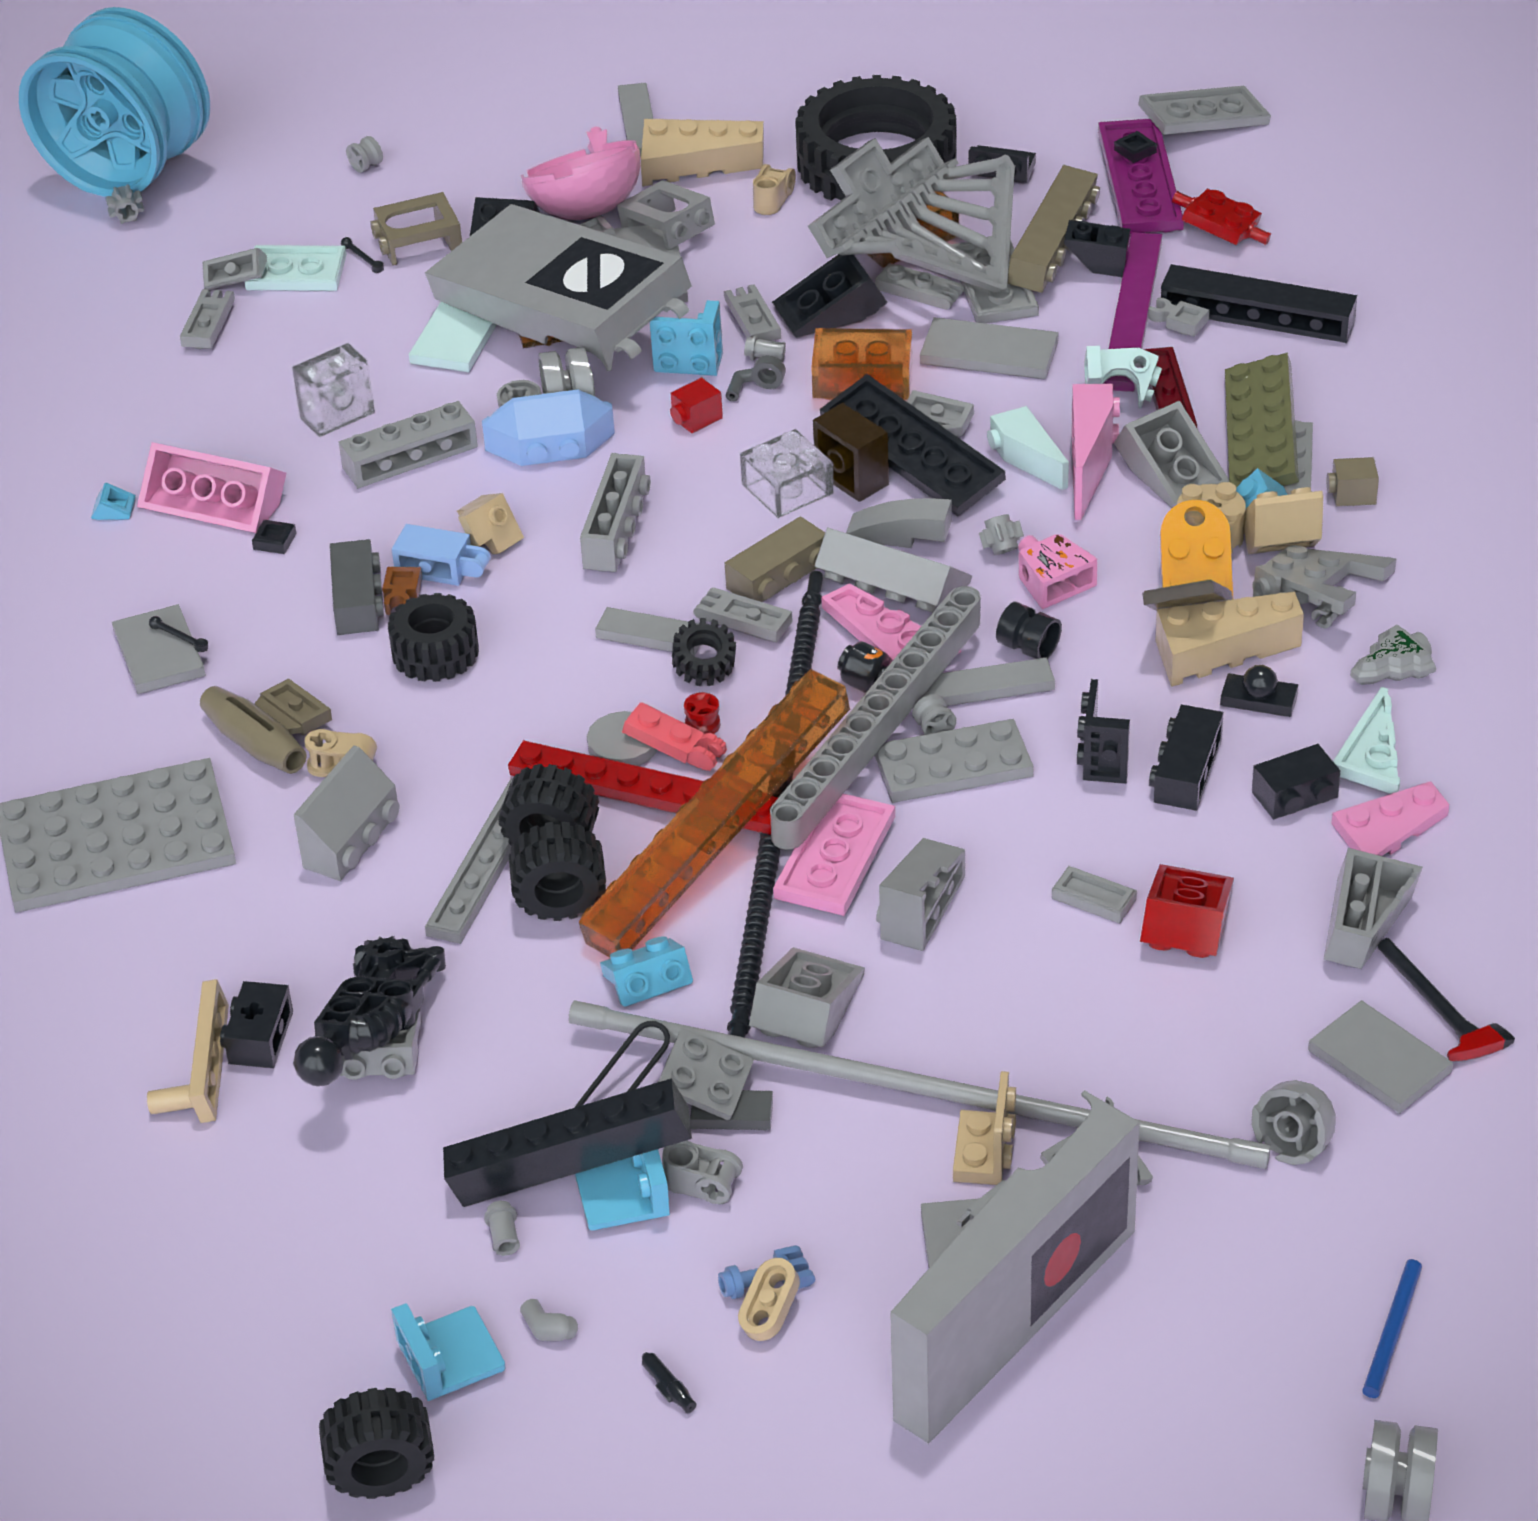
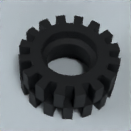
[672,618,736,686]

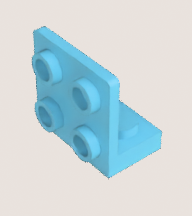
[650,300,723,376]
[575,1149,670,1230]
[391,1303,506,1401]

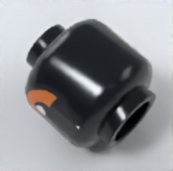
[837,641,890,693]

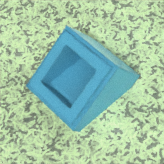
[91,482,136,520]

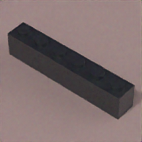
[1161,264,1357,343]
[443,1078,692,1207]

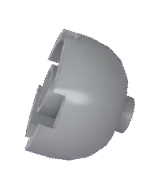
[1251,1080,1336,1165]

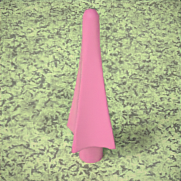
[586,126,607,153]

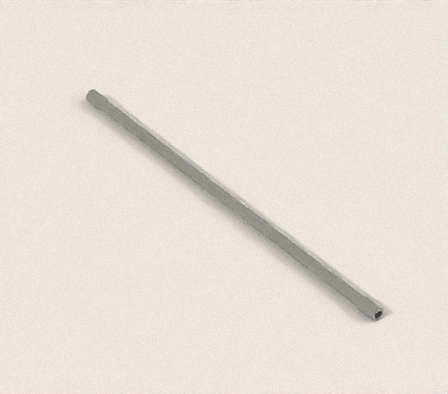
[569,1000,1271,1169]

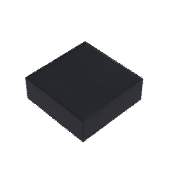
[1114,131,1157,163]
[252,520,297,554]

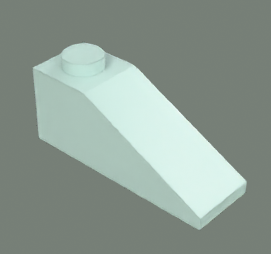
[987,406,1069,490]

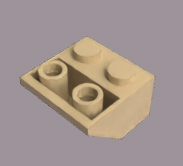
[1244,487,1323,554]

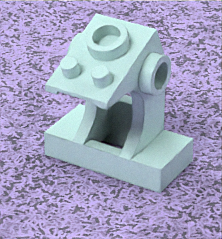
[1084,346,1162,408]

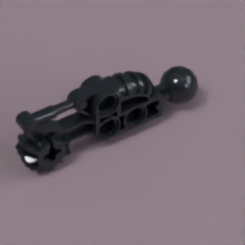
[293,936,446,1087]

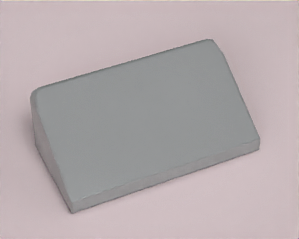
[202,248,267,290]

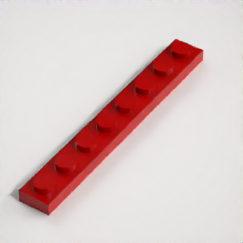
[508,740,778,835]

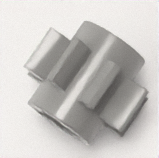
[105,184,145,224]
[979,514,1024,555]

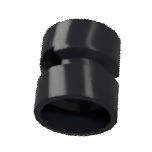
[996,601,1062,659]

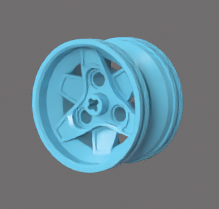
[18,7,210,197]

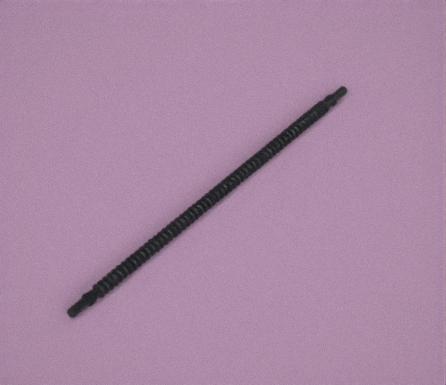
[727,571,823,1038]

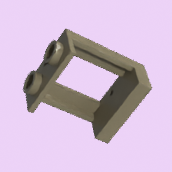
[370,192,462,266]

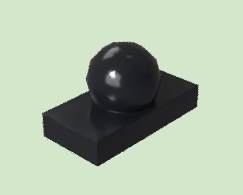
[1220,665,1298,717]

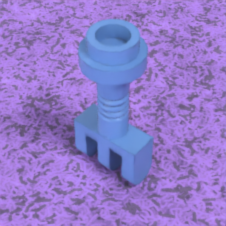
[718,1245,816,1300]

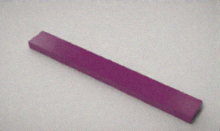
[1103,232,1162,392]

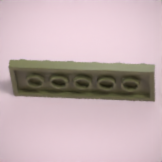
[1225,352,1299,488]

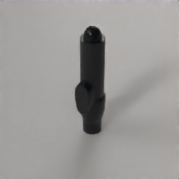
[642,1352,697,1413]

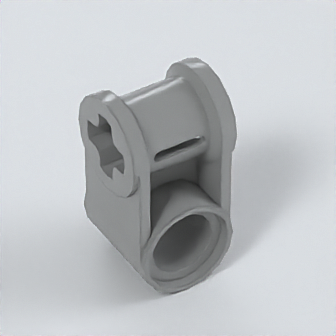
[662,1140,743,1204]

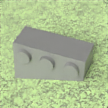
[876,838,965,951]
[1324,848,1423,969]

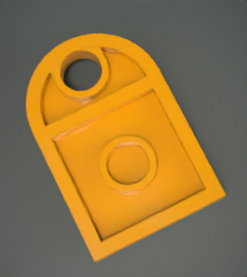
[1160,500,1233,598]

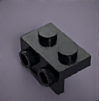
[968,145,1036,183]

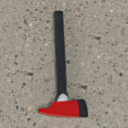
[1378,938,1515,1061]

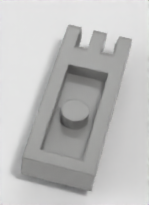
[875,263,965,310]
[724,284,781,341]
[180,289,235,349]
[693,588,793,643]

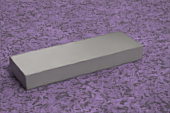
[595,607,700,656]

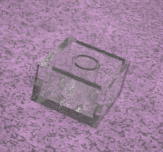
[292,343,375,437]
[740,429,834,518]

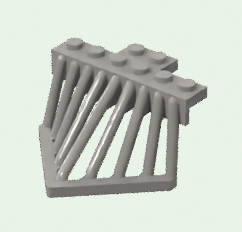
[808,137,1015,293]

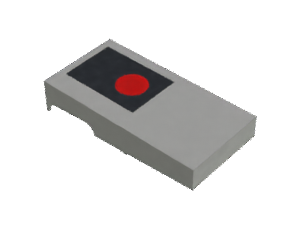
[890,1090,1140,1444]

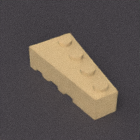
[641,119,764,187]
[1155,592,1304,687]

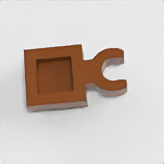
[382,567,422,615]

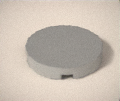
[587,711,657,766]

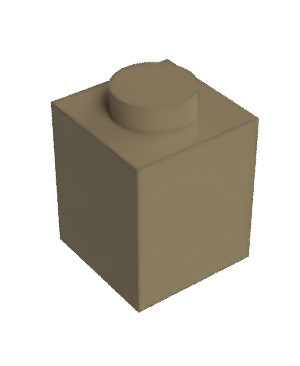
[1326,457,1379,506]

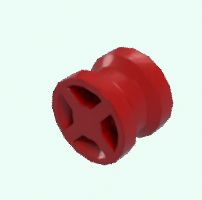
[684,692,721,734]

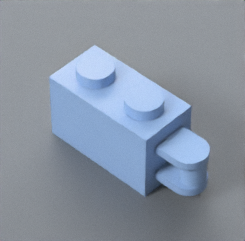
[392,524,491,586]

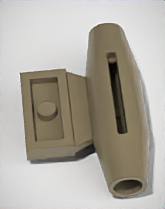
[200,678,332,774]

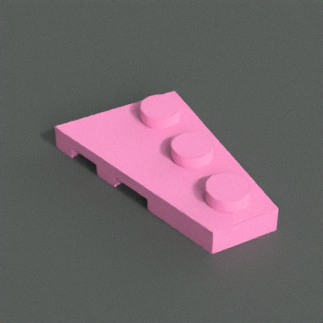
[1331,781,1449,856]

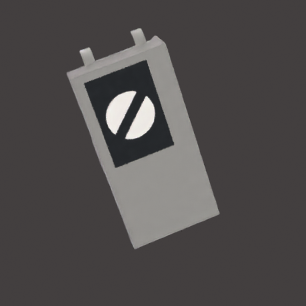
[425,204,692,371]

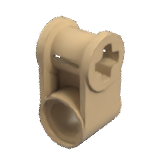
[753,164,796,215]
[305,729,377,777]

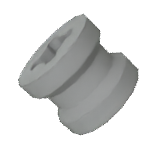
[346,136,383,173]
[912,694,956,735]

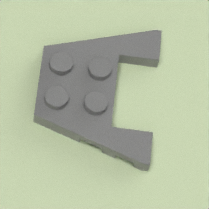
[1264,545,1396,615]

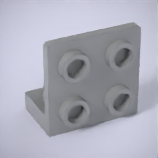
[658,1028,753,1120]

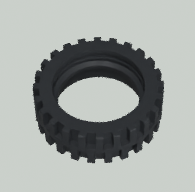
[795,75,957,201]

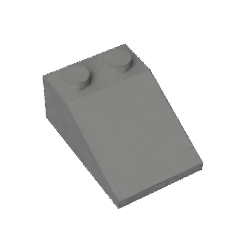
[1114,401,1229,508]
[749,947,865,1048]

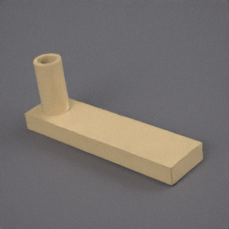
[147,979,229,1123]

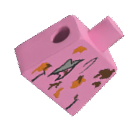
[1018,534,1097,609]

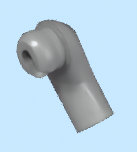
[520,1299,578,1341]

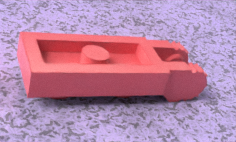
[622,702,727,771]

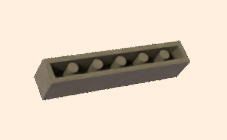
[1007,165,1100,293]

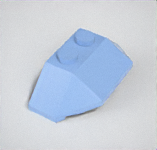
[482,389,615,466]

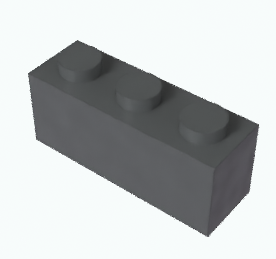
[330,539,384,635]

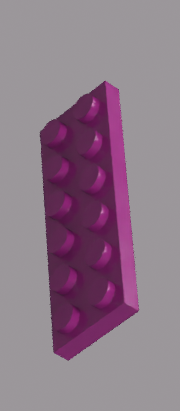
[1098,119,1184,234]

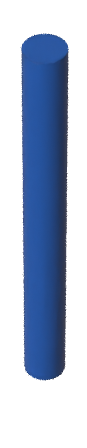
[1362,1259,1422,1398]

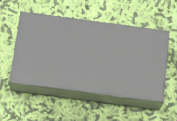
[1052,866,1137,924]

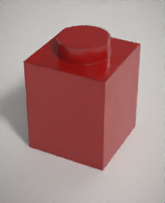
[670,377,723,433]

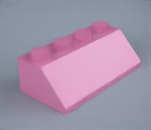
[137,442,286,533]

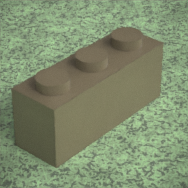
[724,516,825,602]

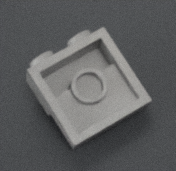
[340,1008,421,1080]

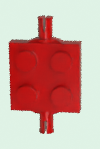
[1172,188,1271,245]

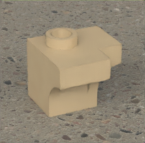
[457,493,524,554]

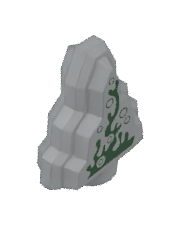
[1350,625,1436,685]

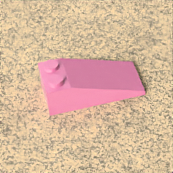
[1071,384,1120,520]

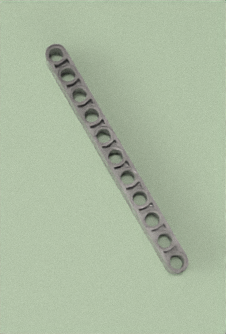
[770,586,981,850]

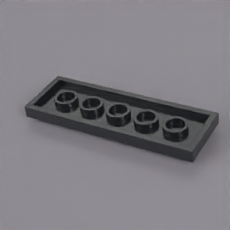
[819,374,1006,516]

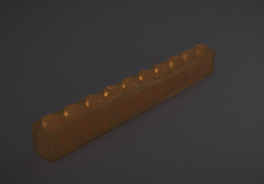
[578,669,850,958]

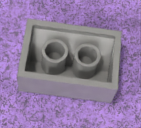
[294,745,400,881]

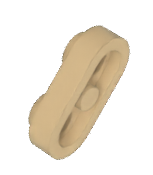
[738,1258,800,1341]

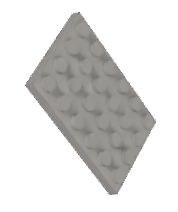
[0,758,236,913]

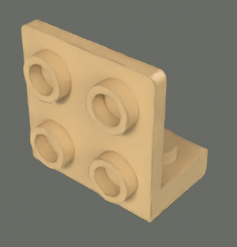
[953,1071,1016,1185]

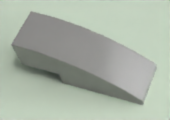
[846,498,952,548]

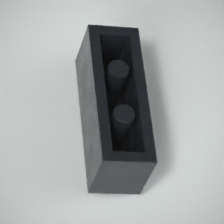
[1149,704,1224,811]

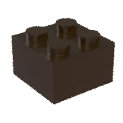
[813,403,889,502]

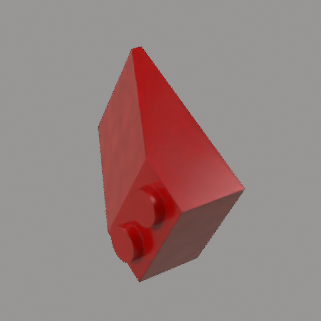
[1140,864,1234,958]

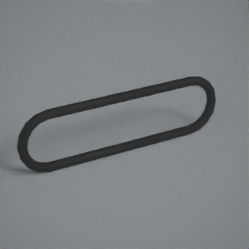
[575,1021,670,1107]

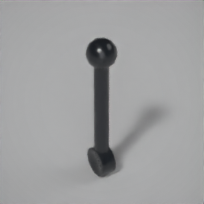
[341,237,384,273]
[149,616,208,652]

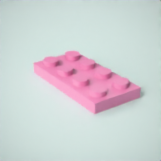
[773,794,895,916]

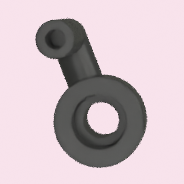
[726,355,786,401]

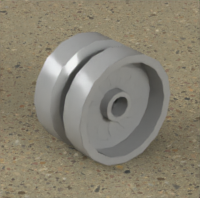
[538,347,595,396]
[1362,1420,1438,1521]

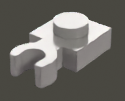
[1148,298,1209,337]

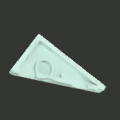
[1333,687,1400,794]

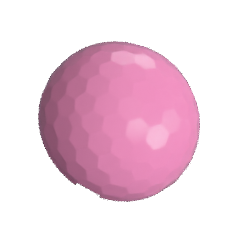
[521,140,641,221]

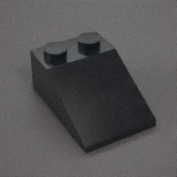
[772,254,888,338]

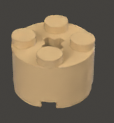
[1177,482,1246,554]

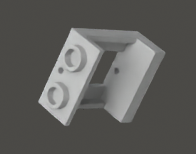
[617,180,715,250]

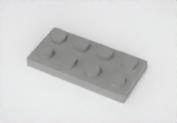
[874,718,1033,803]

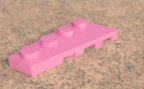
[821,583,961,665]

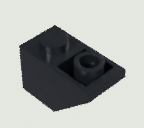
[1064,220,1131,277]

